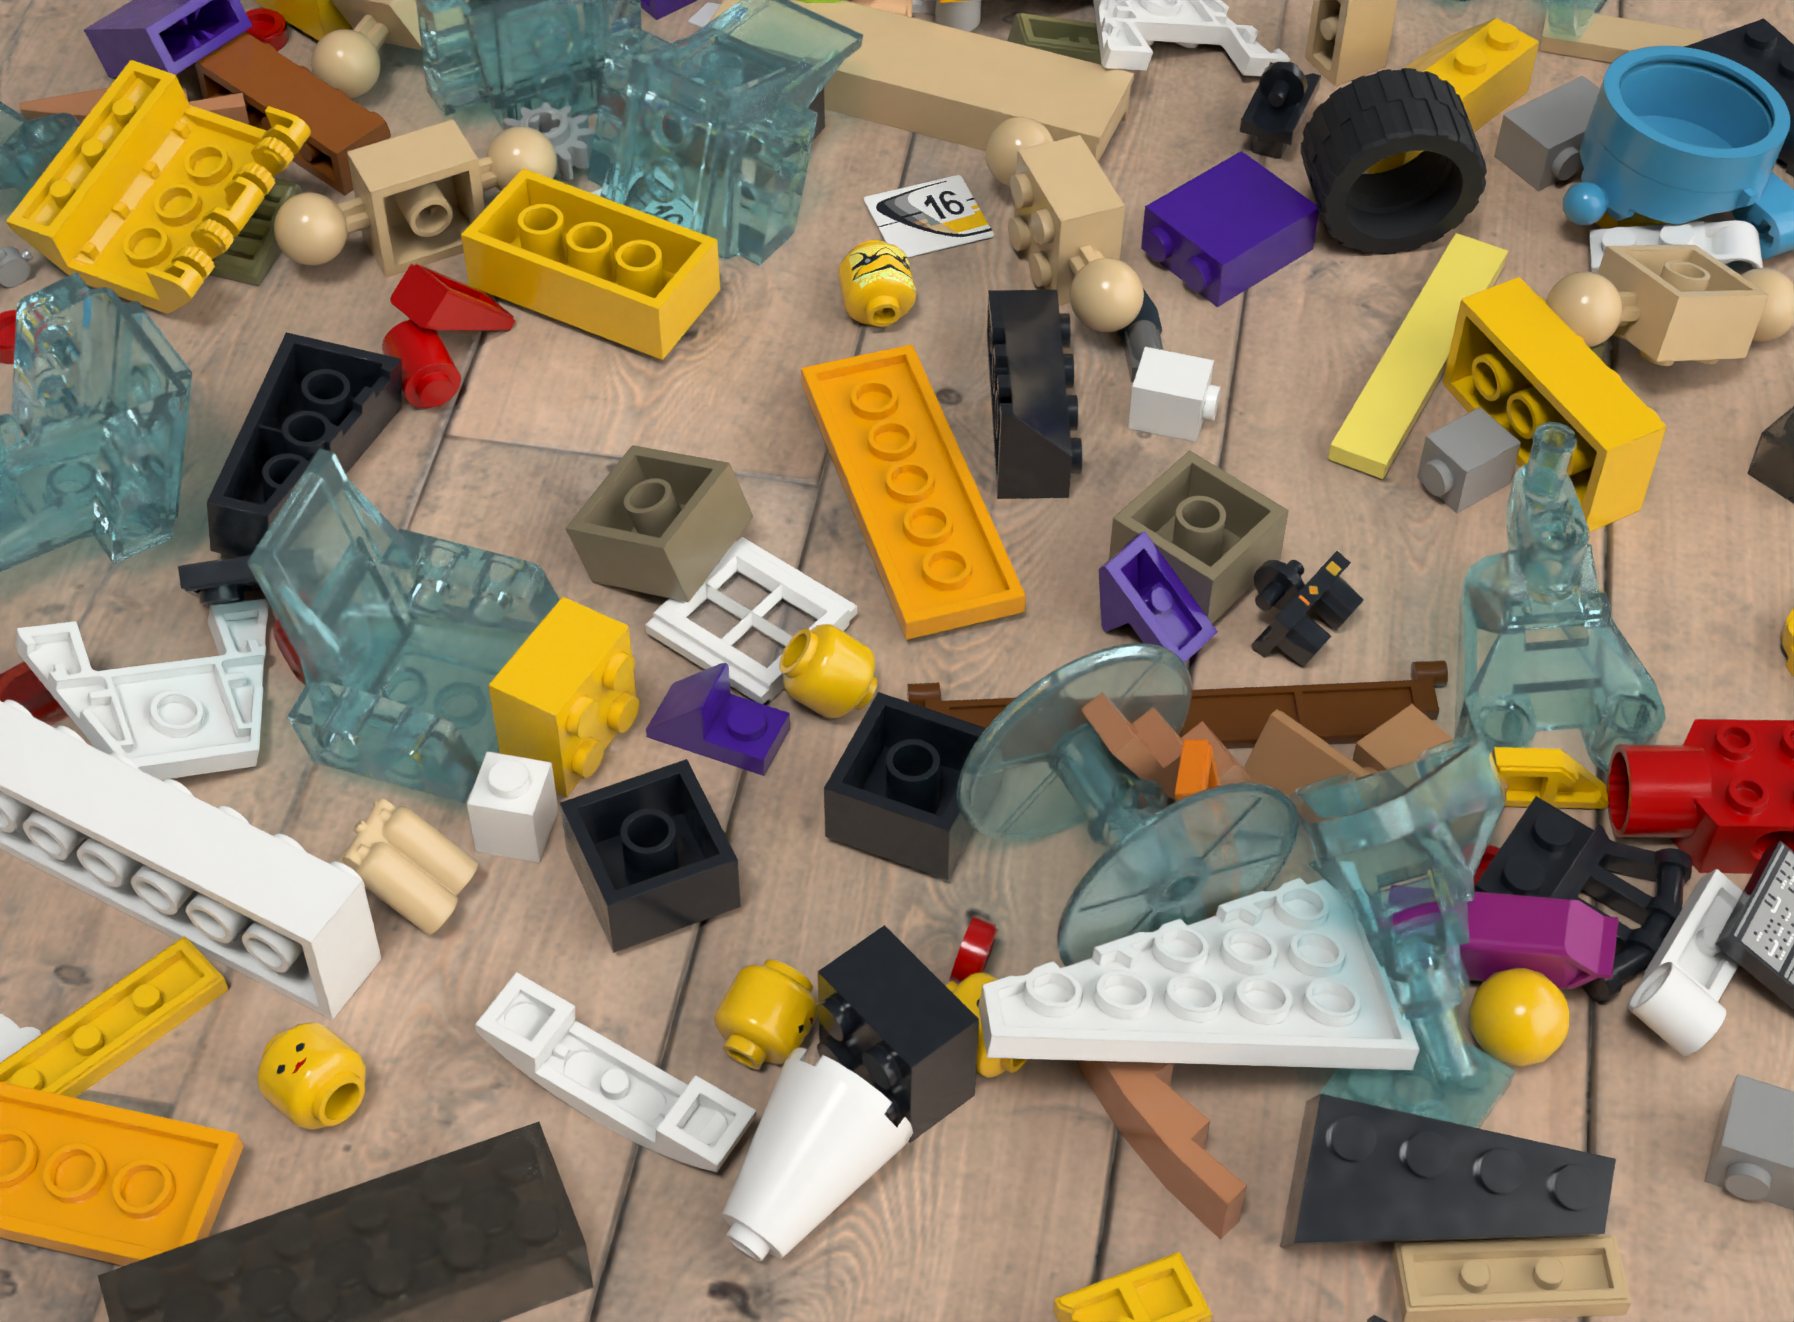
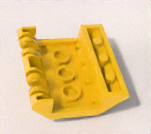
[6,60,311,314]

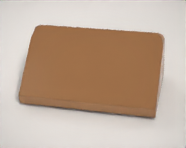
[1244,709,1381,847]

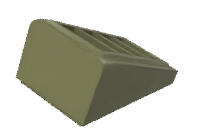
[1007,13,1102,65]
[209,177,302,286]

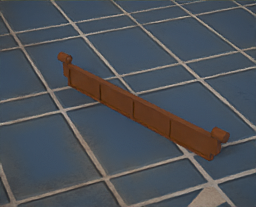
[907,660,1448,759]

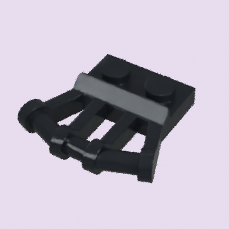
[1473,796,1692,1002]

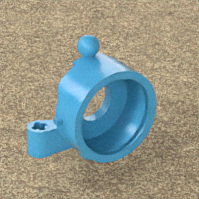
[1563,46,1794,259]

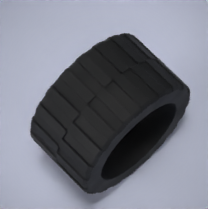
[1301,68,1487,254]

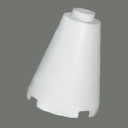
[722,1047,913,1262]

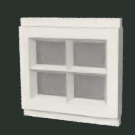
[645,537,857,704]

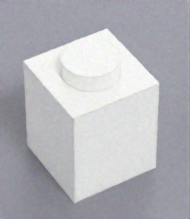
[1128,347,1221,442]
[467,752,558,863]

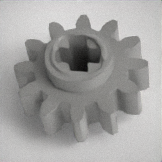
[497,102,596,180]

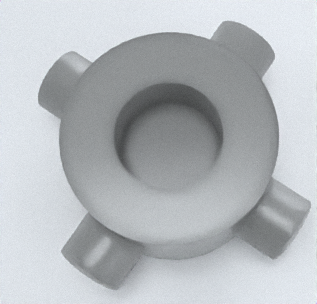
[0,246,33,287]

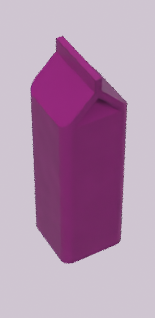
[1382,885,1619,989]

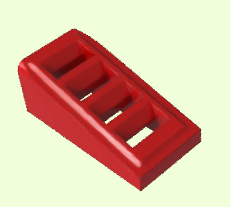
[390,263,516,330]

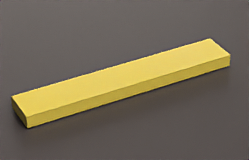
[1328,233,1508,479]

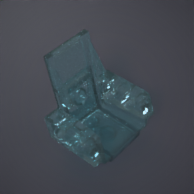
[416,0,643,131]
[588,0,863,266]
[0,272,192,572]
[247,448,560,804]

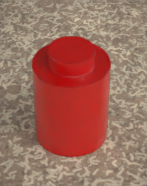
[382,319,461,409]

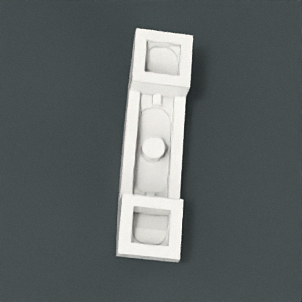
[475,972,756,1172]

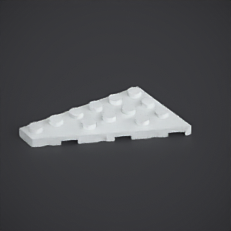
[978,864,1420,1070]

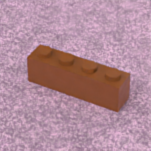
[195,31,391,196]

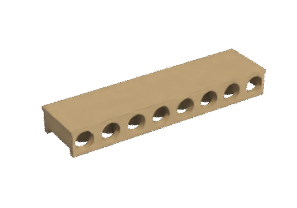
[700,0,1134,162]

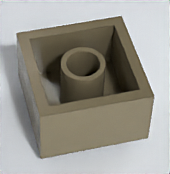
[565,445,753,602]
[1109,450,1289,624]

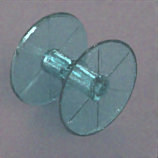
[957,643,1299,967]

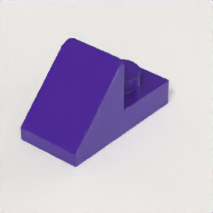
[1098,531,1218,673]
[646,663,790,776]

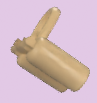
[337,798,479,935]

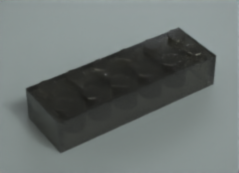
[97,1121,593,1322]

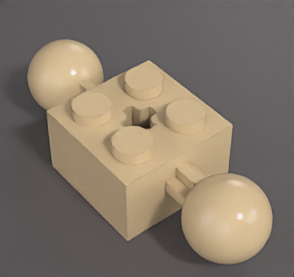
[311,0,469,98]
[985,117,1144,332]
[274,119,557,278]
[1545,245,1794,366]

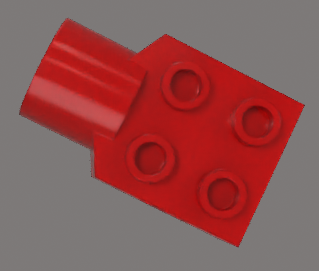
[1607,719,1794,874]

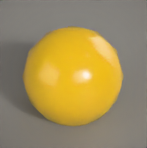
[1469,968,1569,1067]

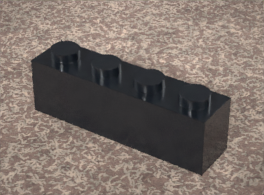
[986,290,1082,499]

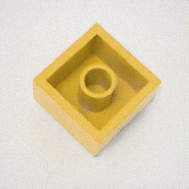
[488,596,639,797]

